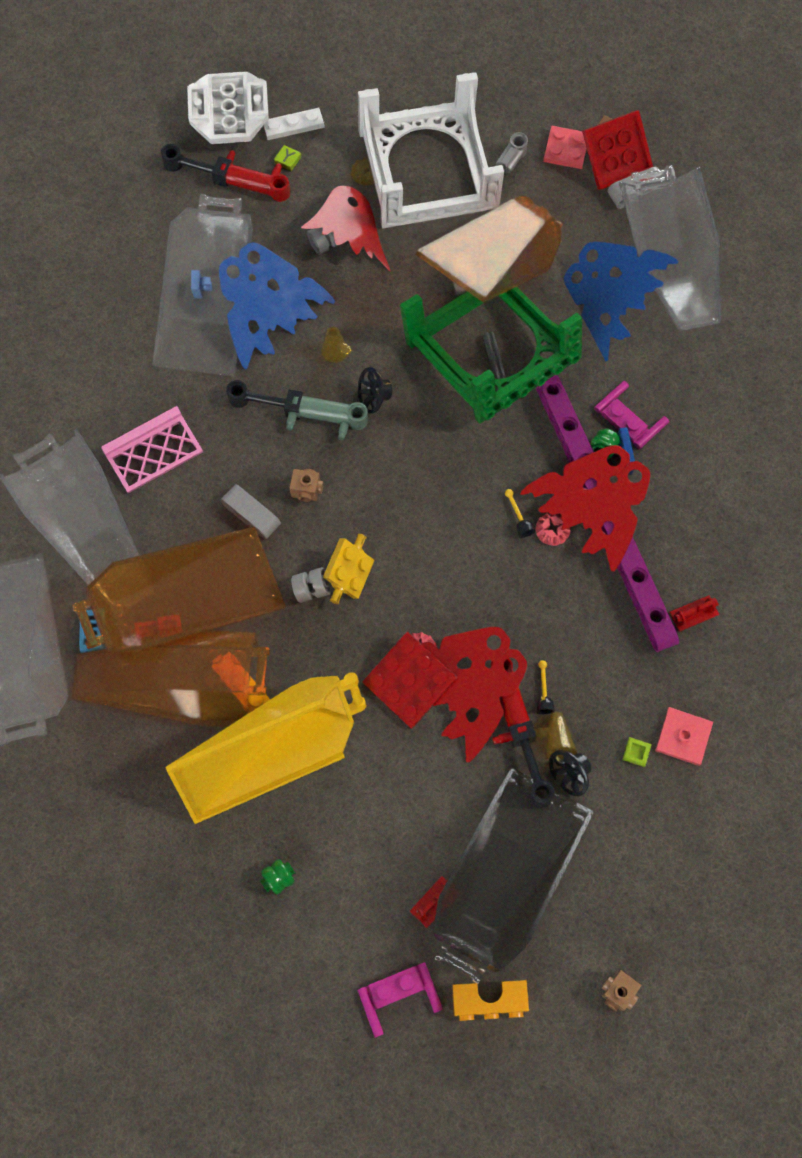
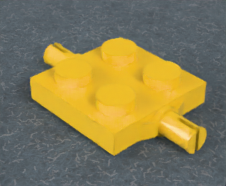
[323,534,374,604]

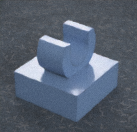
[191,270,212,298]

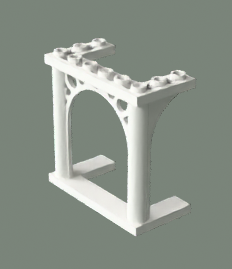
[358,72,504,229]

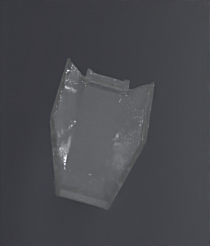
[619,165,721,331]

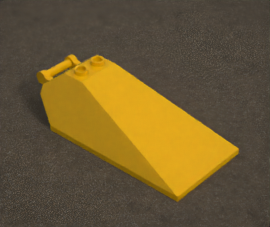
[166,673,367,824]

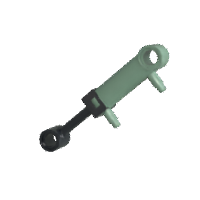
[226,380,368,440]

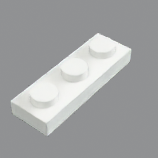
[263,108,324,140]

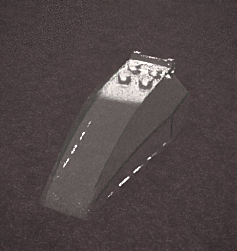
[0,429,155,616]

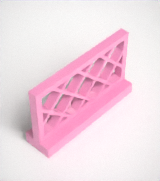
[101,406,203,493]

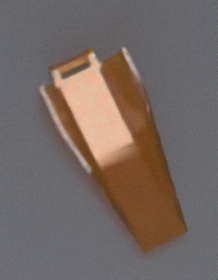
[72,631,270,728]

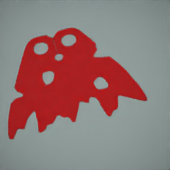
[520,445,650,571]
[421,627,527,763]

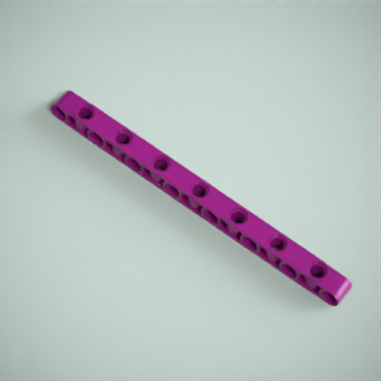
[535,375,679,652]

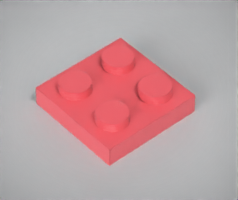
[543,126,587,169]

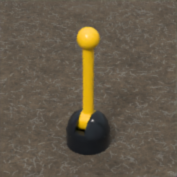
[505,489,536,538]
[536,660,555,714]

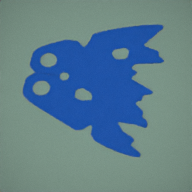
[219,242,335,369]
[564,242,679,361]

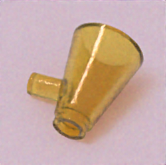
[321,326,352,363]
[535,712,577,759]

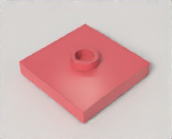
[655,707,713,766]

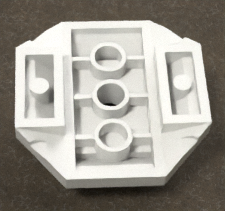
[187,72,269,144]

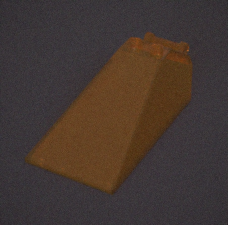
[415,196,563,302]
[72,527,286,653]

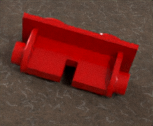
[669,595,720,632]
[409,876,459,928]

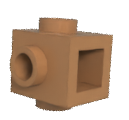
[290,469,324,502]
[601,970,642,1012]

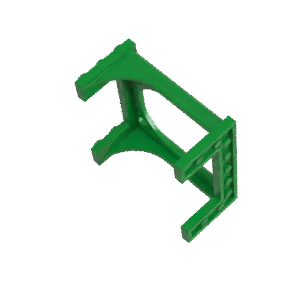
[400,240,582,424]

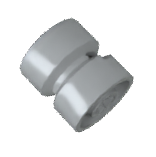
[307,228,338,255]
[291,567,331,603]

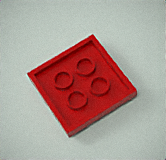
[582,110,653,190]
[362,632,458,729]

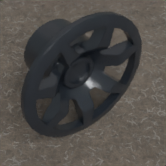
[357,367,392,414]
[549,750,591,797]

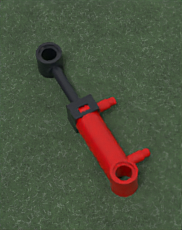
[161,143,290,202]
[490,658,554,808]

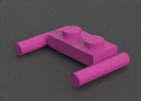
[594,381,669,449]
[357,962,443,1038]

